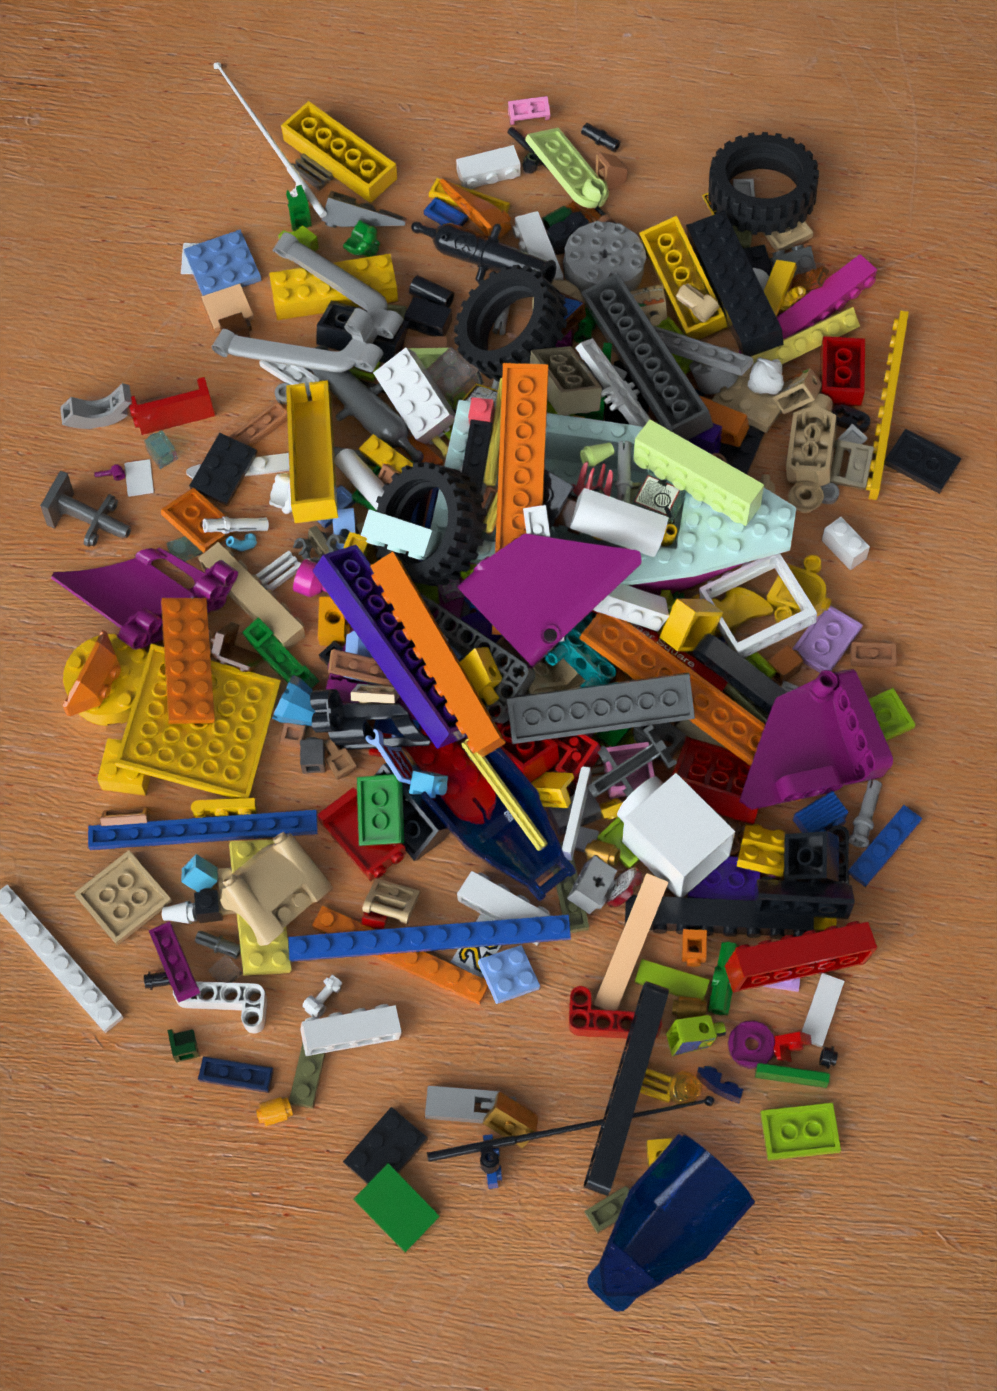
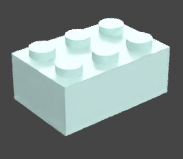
[361,510,442,560]

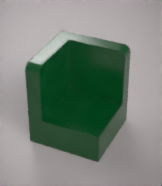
[167,1029,199,1063]

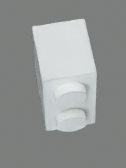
[822,517,870,570]

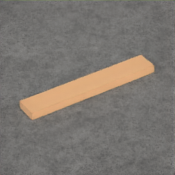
[593,873,668,1011]

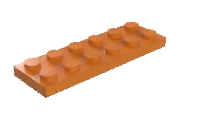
[161,598,215,724]

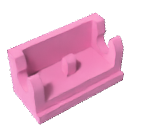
[508,96,550,125]

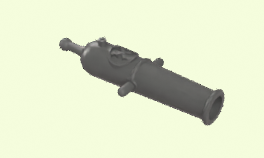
[305,345,424,462]

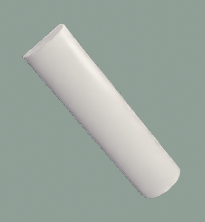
[334,449,384,510]

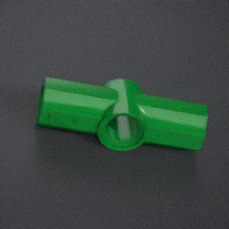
[708,942,739,1016]

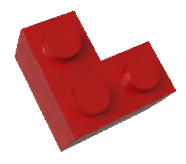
[552,734,601,786]

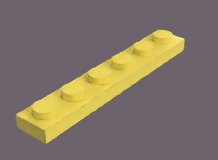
[751,307,860,367]

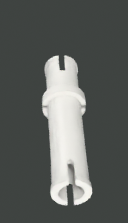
[203,516,269,534]

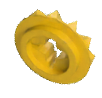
[779,286,807,313]

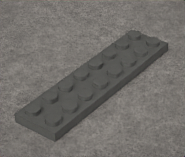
[506,673,695,744]

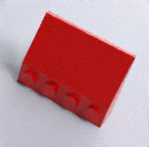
[671,737,759,825]

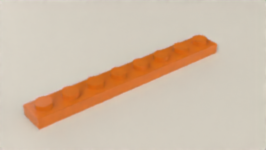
[312,906,488,1005]

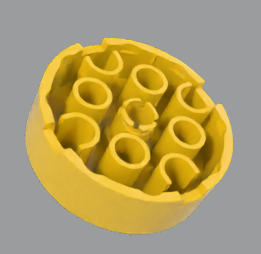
[63,634,148,726]

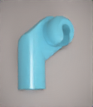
[226,533,257,552]

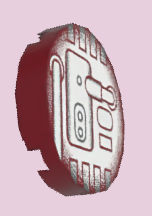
[605,867,642,908]

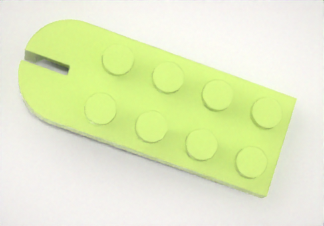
[525,128,609,208]

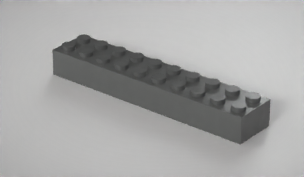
[581,273,714,440]

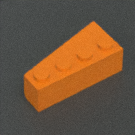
[699,396,749,447]

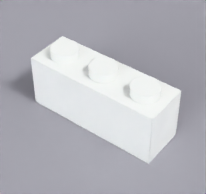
[456,145,521,189]

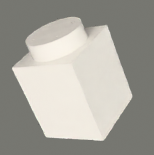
[617,773,735,898]

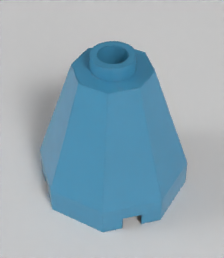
[272,675,315,726]

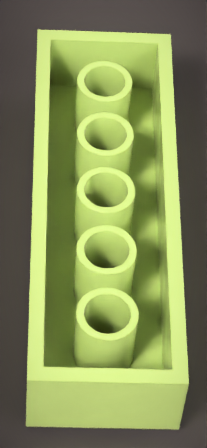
[633,419,764,526]

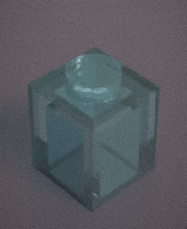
[144,430,178,469]

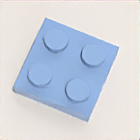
[478,945,540,1004]

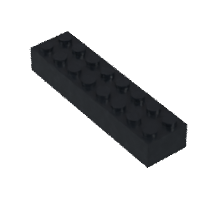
[686,211,784,357]

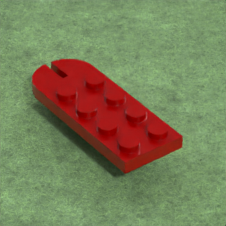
[402,729,496,824]

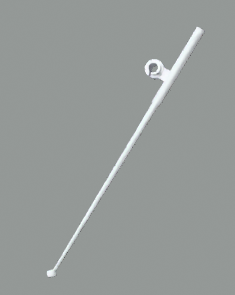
[213,62,327,218]

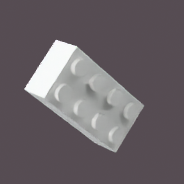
[374,348,456,444]

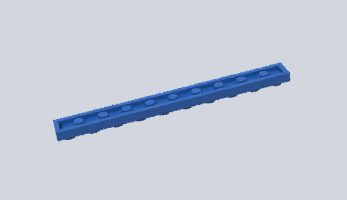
[88,810,318,850]

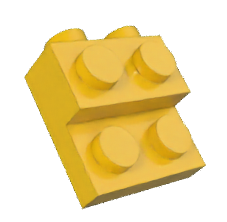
[736,824,786,877]

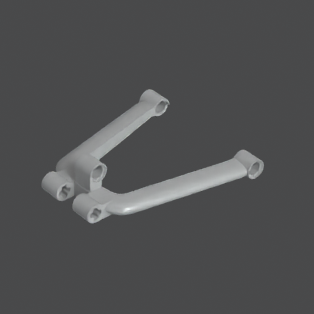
[211,232,403,373]

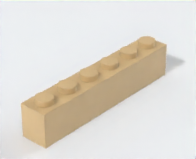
[198,542,305,650]

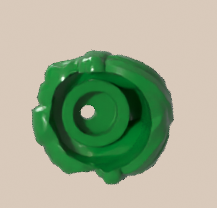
[343,220,380,257]

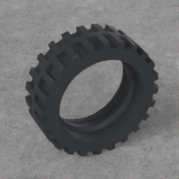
[708,132,819,235]
[454,265,568,382]
[372,462,487,586]

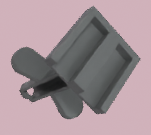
[40,471,131,547]
[587,724,677,798]

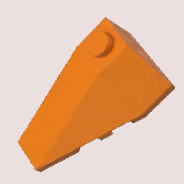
[439,178,512,239]

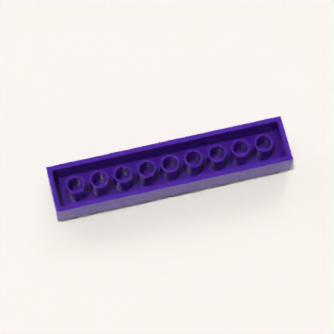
[313,545,467,749]

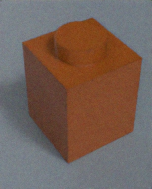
[768,645,803,685]

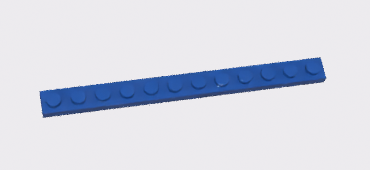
[288,915,571,962]

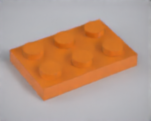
[161,487,237,553]

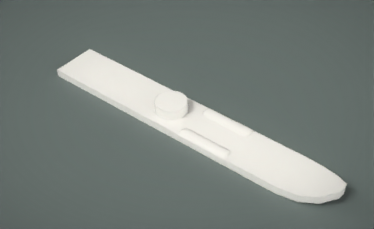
[186,453,289,479]

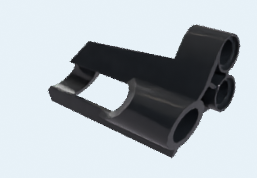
[310,689,432,750]

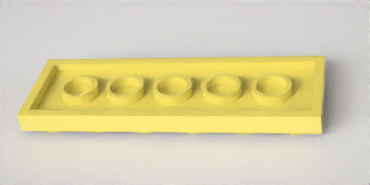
[229,840,291,976]

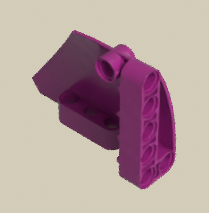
[740,669,893,810]

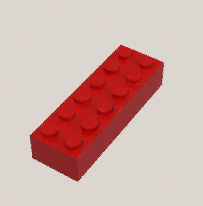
[724,921,877,992]

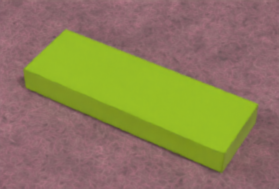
[635,959,710,1001]

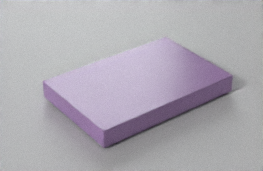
[792,605,863,673]

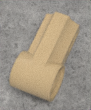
[676,283,719,323]

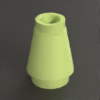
[580,442,614,467]

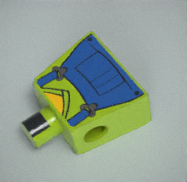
[666,1015,726,1056]

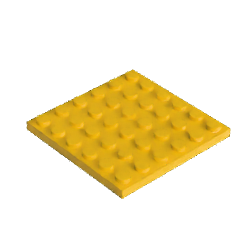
[114,644,281,799]

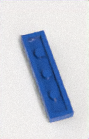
[848,805,922,887]

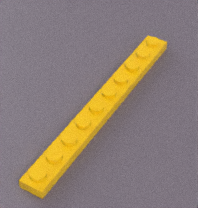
[866,310,909,500]

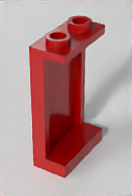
[129,377,215,435]
[317,787,406,882]

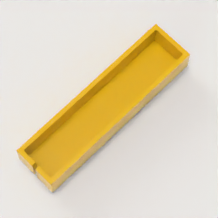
[286,380,338,523]

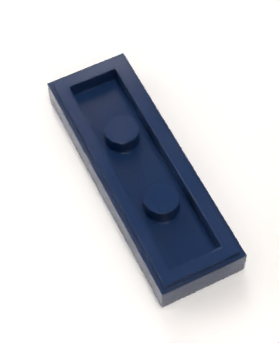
[198,1056,274,1093]

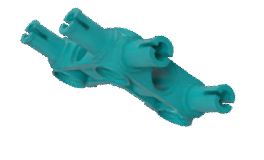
[545,611,616,687]

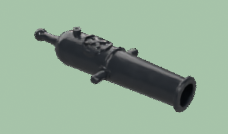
[411,222,557,284]

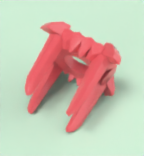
[572,462,613,497]

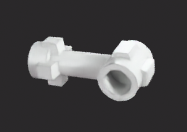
[303,975,342,1017]

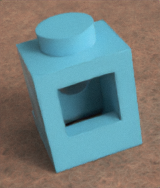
[409,771,448,798]

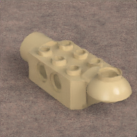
[786,393,837,513]

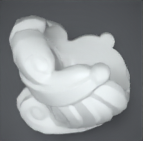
[747,357,784,394]
[269,473,292,514]

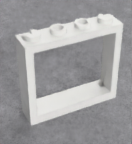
[699,553,817,658]

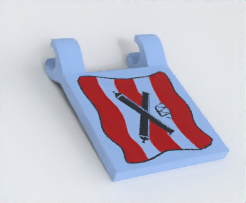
[366,729,415,784]

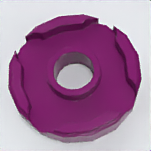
[728,1021,775,1069]

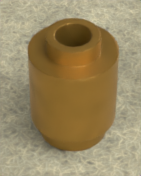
[585,839,621,866]
[672,996,707,1020]

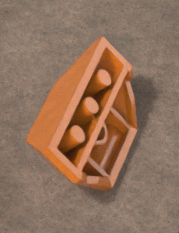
[62,630,121,716]

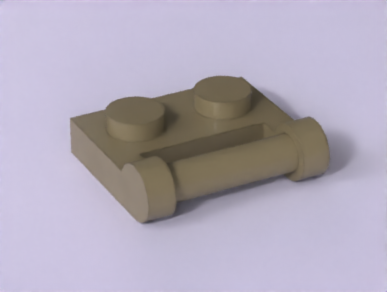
[830,440,874,490]

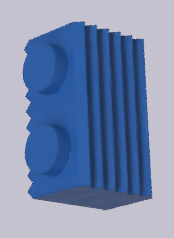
[793,791,848,833]

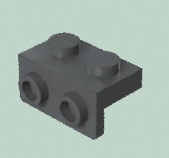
[769,244,817,277]

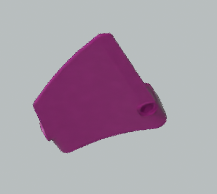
[457,534,642,667]

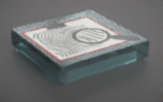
[631,469,688,524]

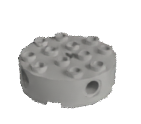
[563,221,646,292]

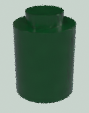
[542,206,573,231]

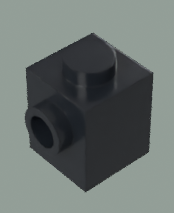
[194,888,223,923]

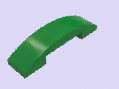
[242,617,320,689]

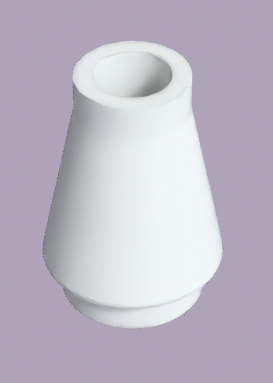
[162,901,197,924]

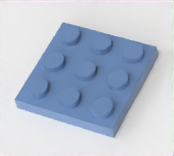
[183,230,262,296]

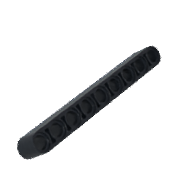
[584,981,669,1196]

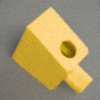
[460,647,502,705]

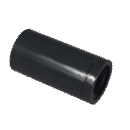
[409,275,455,308]

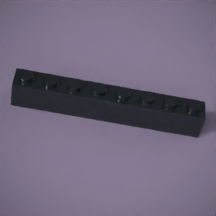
[624,895,814,939]

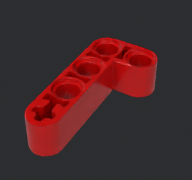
[569,986,662,1039]

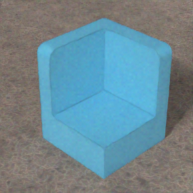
[181,854,218,892]

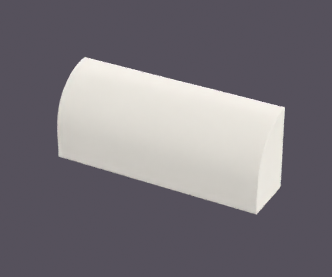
[570,488,669,557]

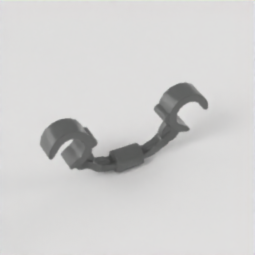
[293,534,346,563]

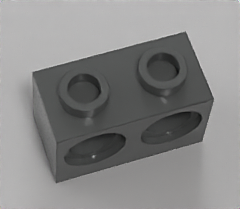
[633,722,686,760]

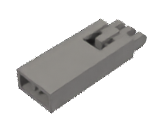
[425,1086,517,1124]

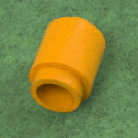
[256,1097,293,1127]

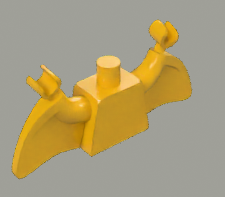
[657,587,774,640]

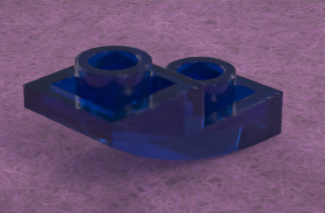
[696,1066,743,1104]

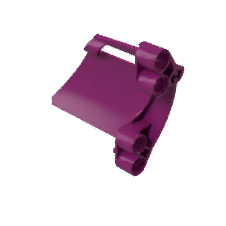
[51,548,238,650]

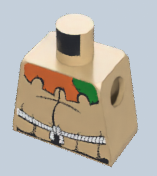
[630,284,667,326]
[772,368,822,414]

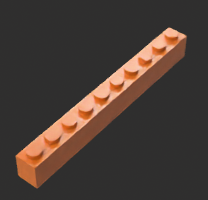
[370,552,506,758]

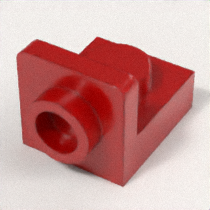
[773,1031,812,1063]

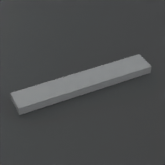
[652,325,754,376]

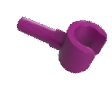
[94,464,125,481]

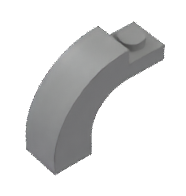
[60,383,132,429]

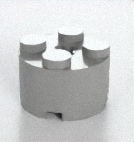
[689,347,738,394]

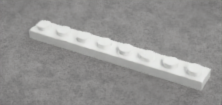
[0,884,124,1034]

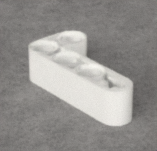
[173,981,267,1034]

